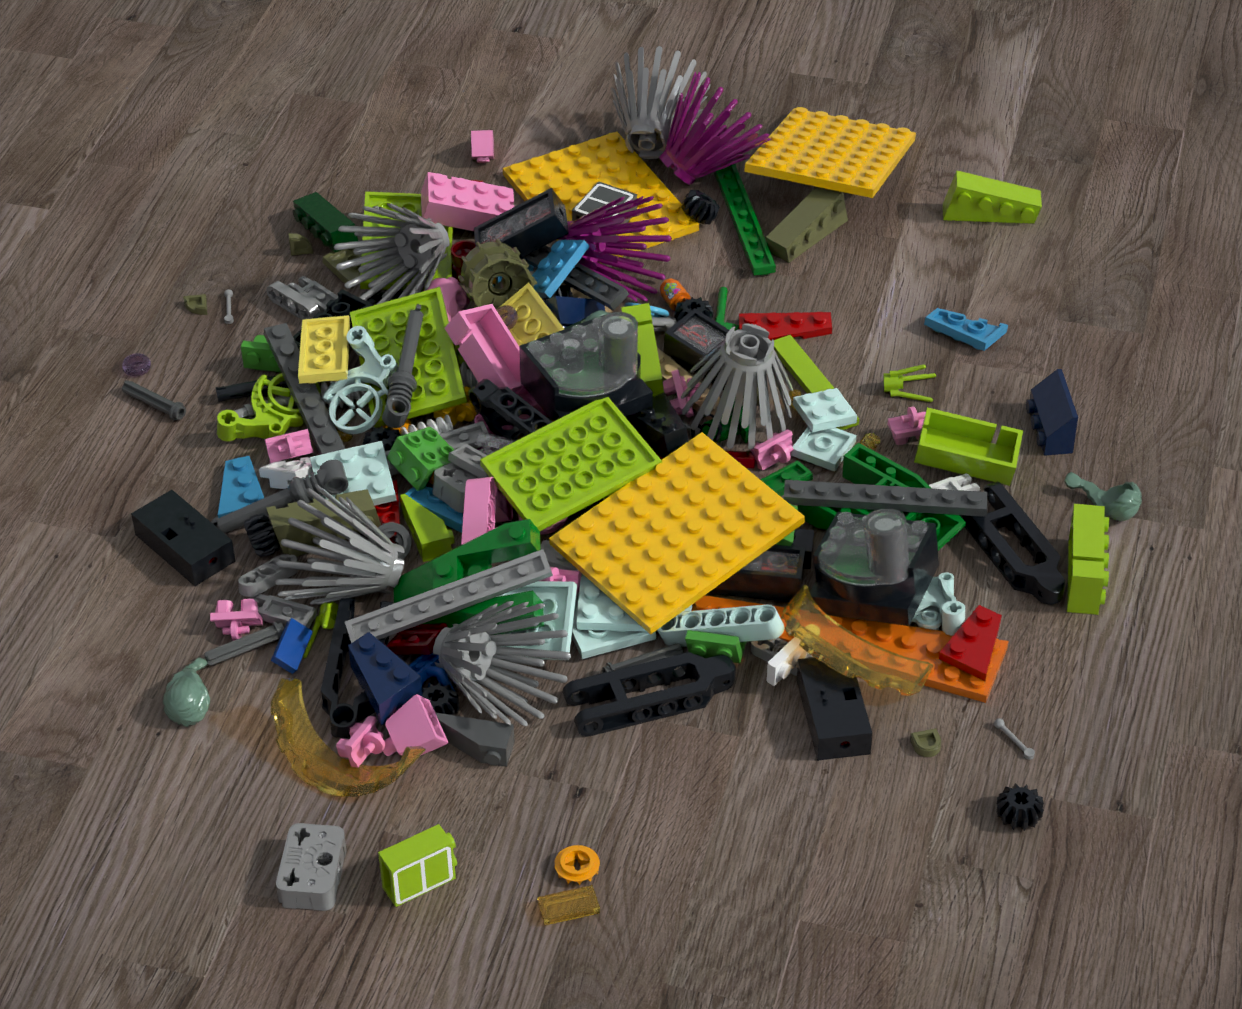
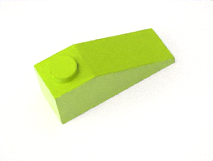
[400,494,455,562]

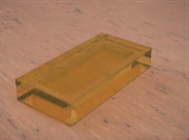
[537,885,600,926]

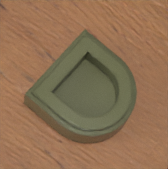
[910,728,941,757]

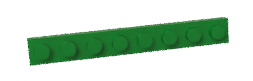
[714,164,776,276]

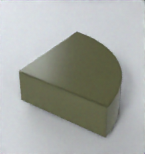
[288,233,313,256]
[183,294,207,315]

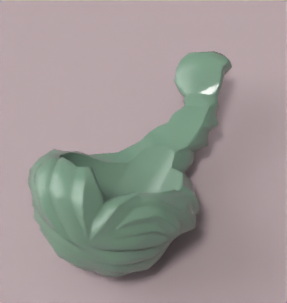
[1064,472,1142,521]
[163,657,210,727]

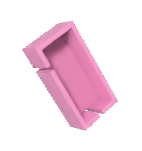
[421,172,514,231]
[445,304,527,395]

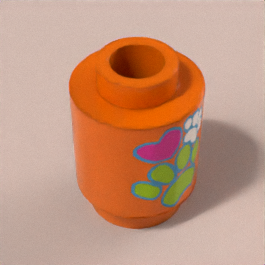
[660,278,690,311]

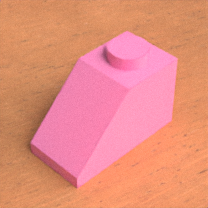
[471,130,494,163]

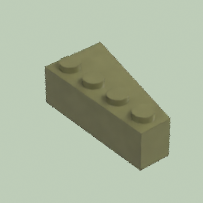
[766,187,848,263]
[266,489,381,557]

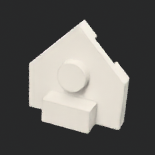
[259,457,313,489]

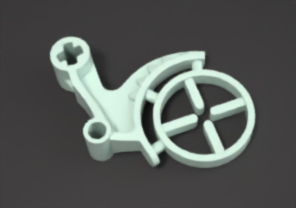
[322,326,398,434]
[916,572,965,636]

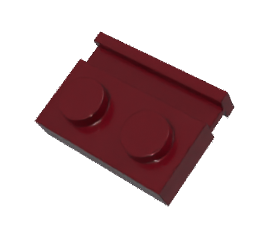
[386,623,448,656]

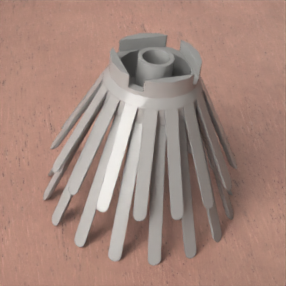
[611,46,711,159]
[334,203,450,305]
[681,324,793,449]
[275,484,404,605]
[433,601,571,726]

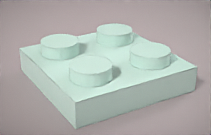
[793,388,857,432]
[791,427,857,472]

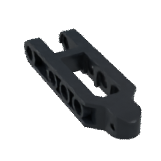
[468,379,552,445]
[959,481,1065,605]
[321,598,393,738]
[562,652,736,737]

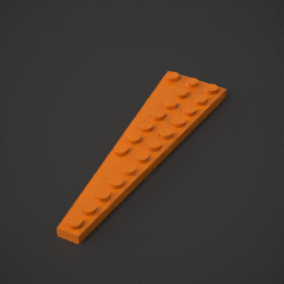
[691,595,1009,703]

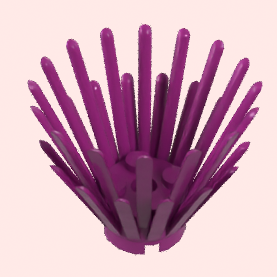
[659,72,771,185]
[559,196,672,302]

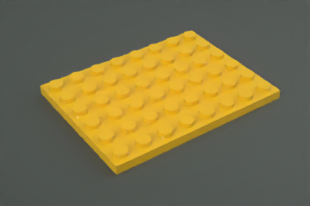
[744,107,916,198]
[503,132,699,264]
[549,432,805,635]

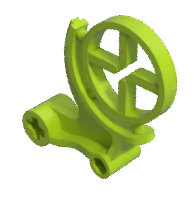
[217,373,321,441]

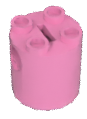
[424,277,470,322]

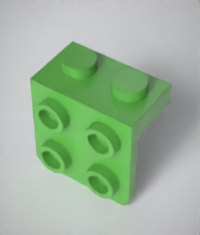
[241,335,281,372]
[387,427,454,491]
[685,630,746,663]

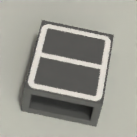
[572,181,637,236]

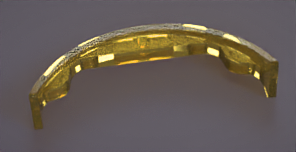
[781,584,933,696]
[271,678,426,797]

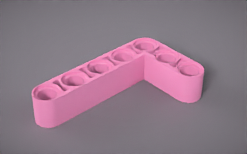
[461,477,513,544]

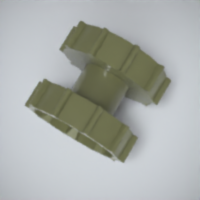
[458,239,537,309]

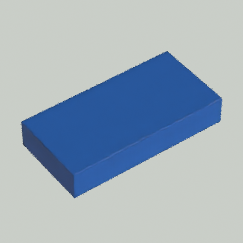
[271,618,313,674]

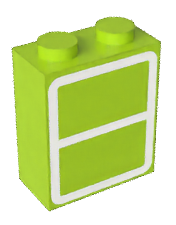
[378,824,457,907]

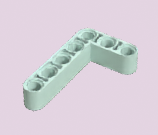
[658,604,785,647]

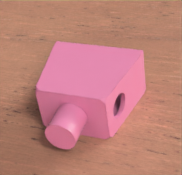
[383,694,449,759]

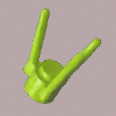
[883,364,936,402]
[303,602,339,658]

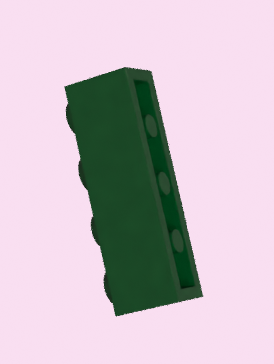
[293,192,358,252]

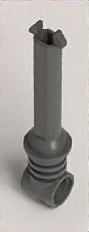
[382,304,423,428]
[211,459,349,534]

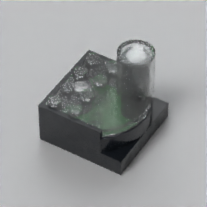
[519,312,653,422]
[808,509,939,626]

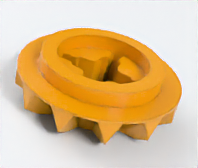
[555,845,600,885]

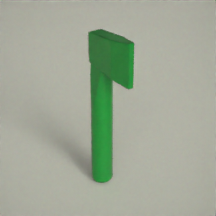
[715,287,739,331]

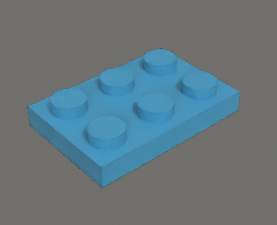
[532,240,590,298]

